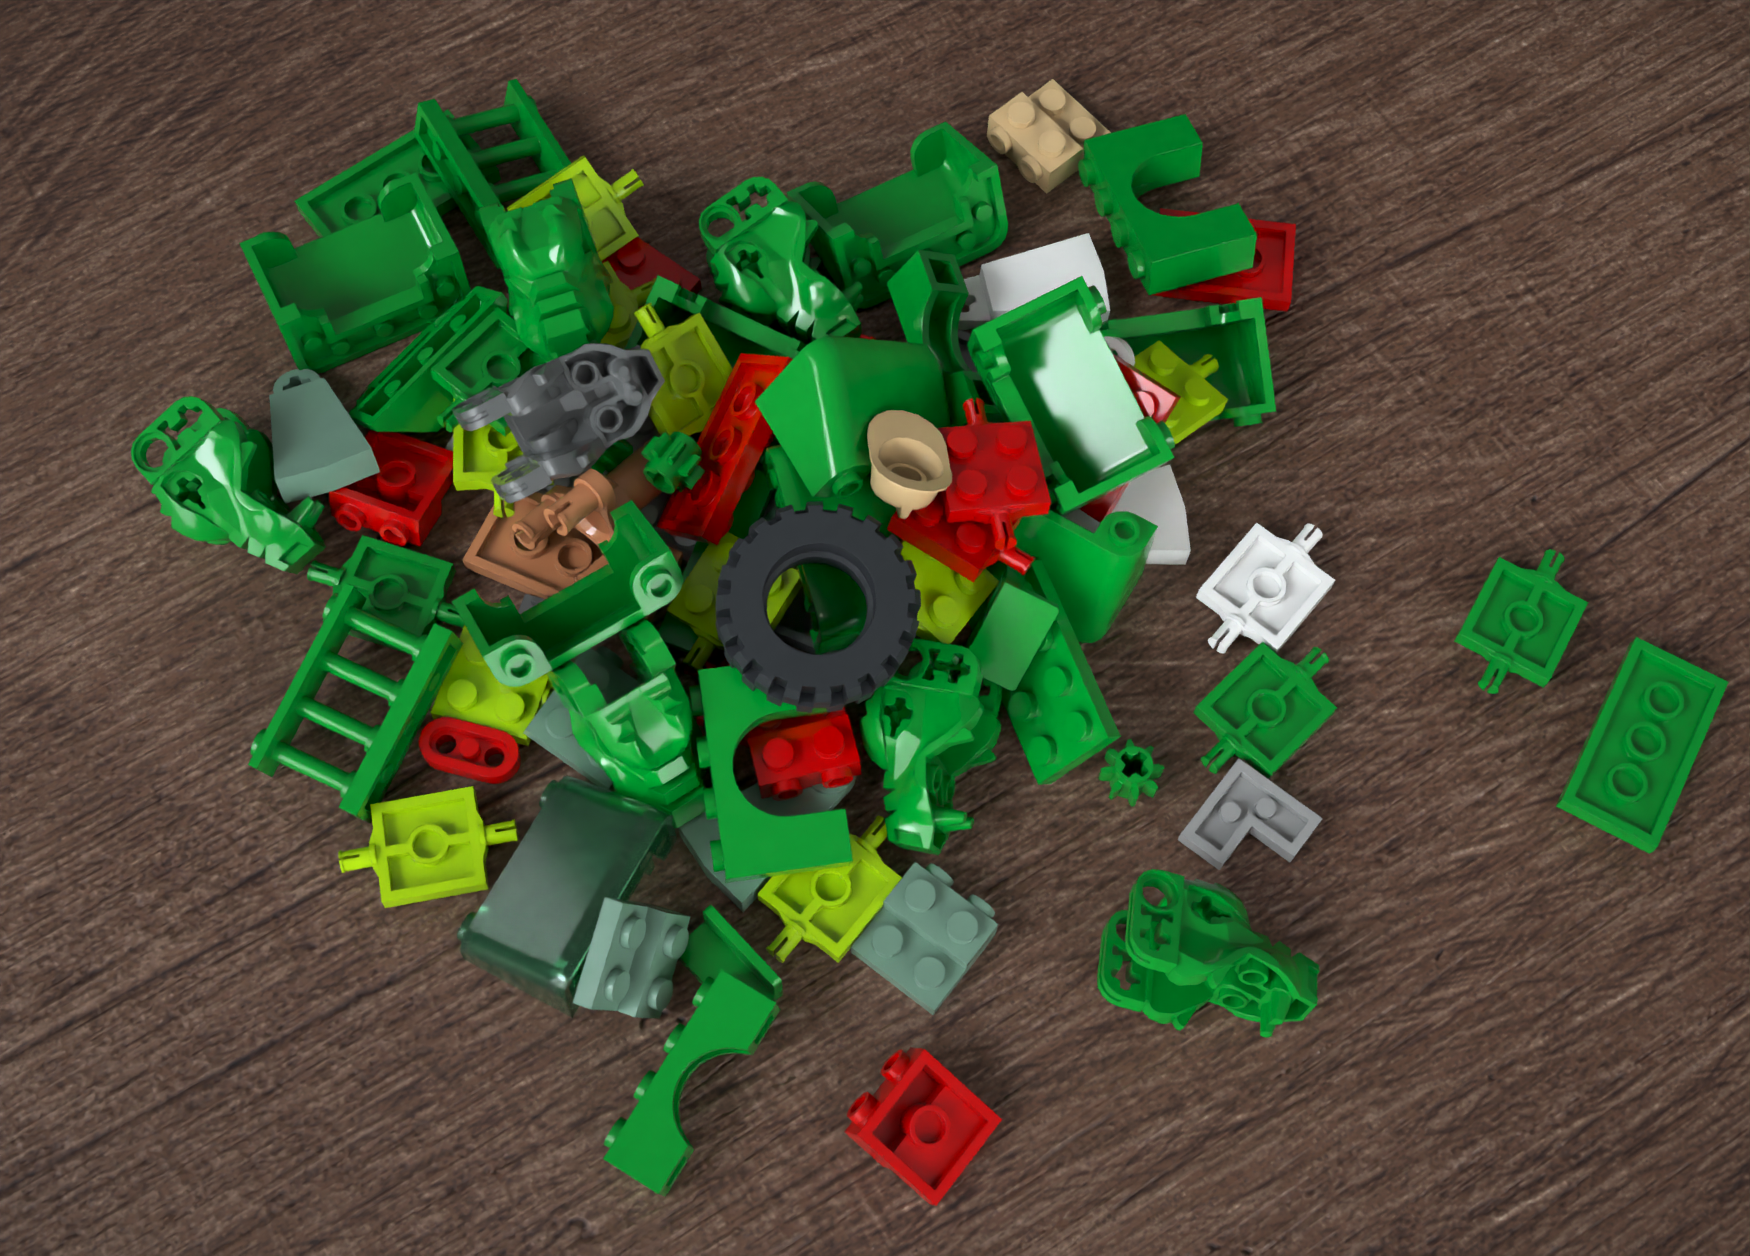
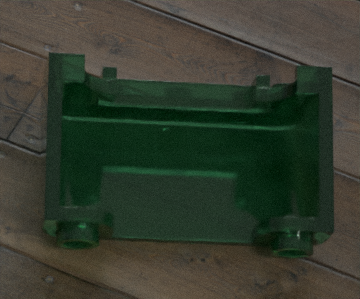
[457,775,677,1018]

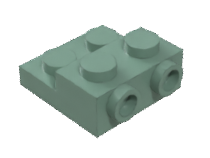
[523,646,643,792]
[851,862,999,1015]
[573,897,691,1019]

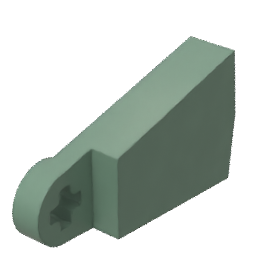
[269,369,380,504]
[678,776,856,912]

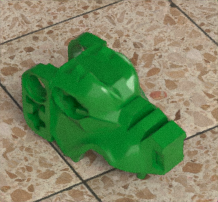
[699,177,864,345]
[479,178,614,360]
[131,396,326,574]
[546,618,707,828]
[859,638,1002,856]
[1097,869,1320,1038]

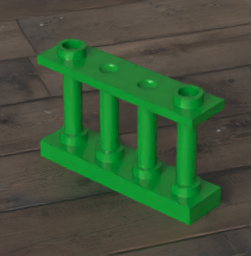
[414,79,571,269]
[248,583,463,823]

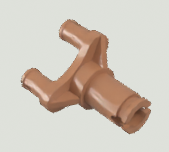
[512,438,663,583]

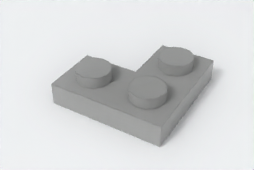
[1178,758,1323,870]

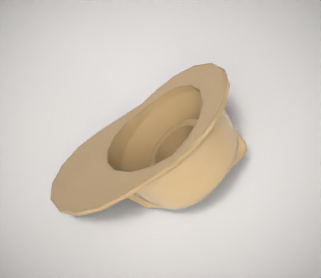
[867,410,952,519]

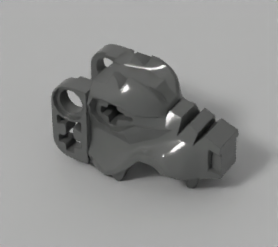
[452,343,665,503]

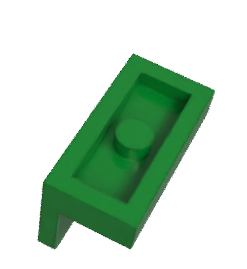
[960,565,1059,691]
[678,905,783,1002]

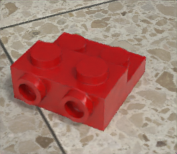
[329,429,453,547]
[746,707,861,801]
[844,1047,1002,1206]

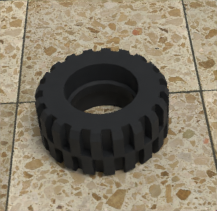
[715,501,921,713]

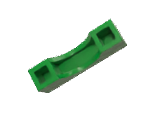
[887,250,1003,427]
[603,969,781,1197]

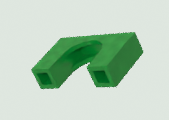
[1078,114,1257,295]
[689,654,853,883]

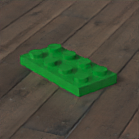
[295,109,501,238]
[968,560,1121,785]
[1556,637,1728,854]

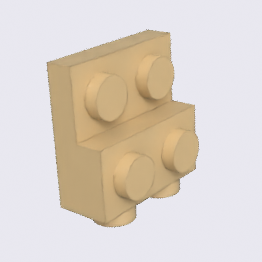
[987,79,1111,194]

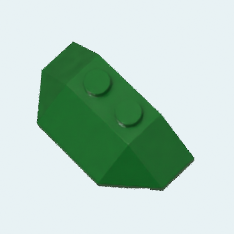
[348,286,508,432]

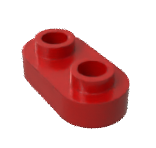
[419,717,521,784]

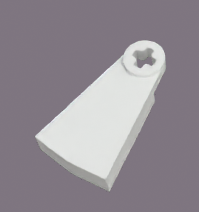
[958,233,1110,330]
[1064,465,1191,565]

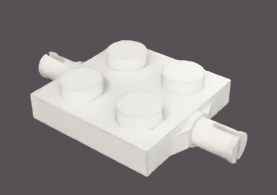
[1196,523,1335,654]

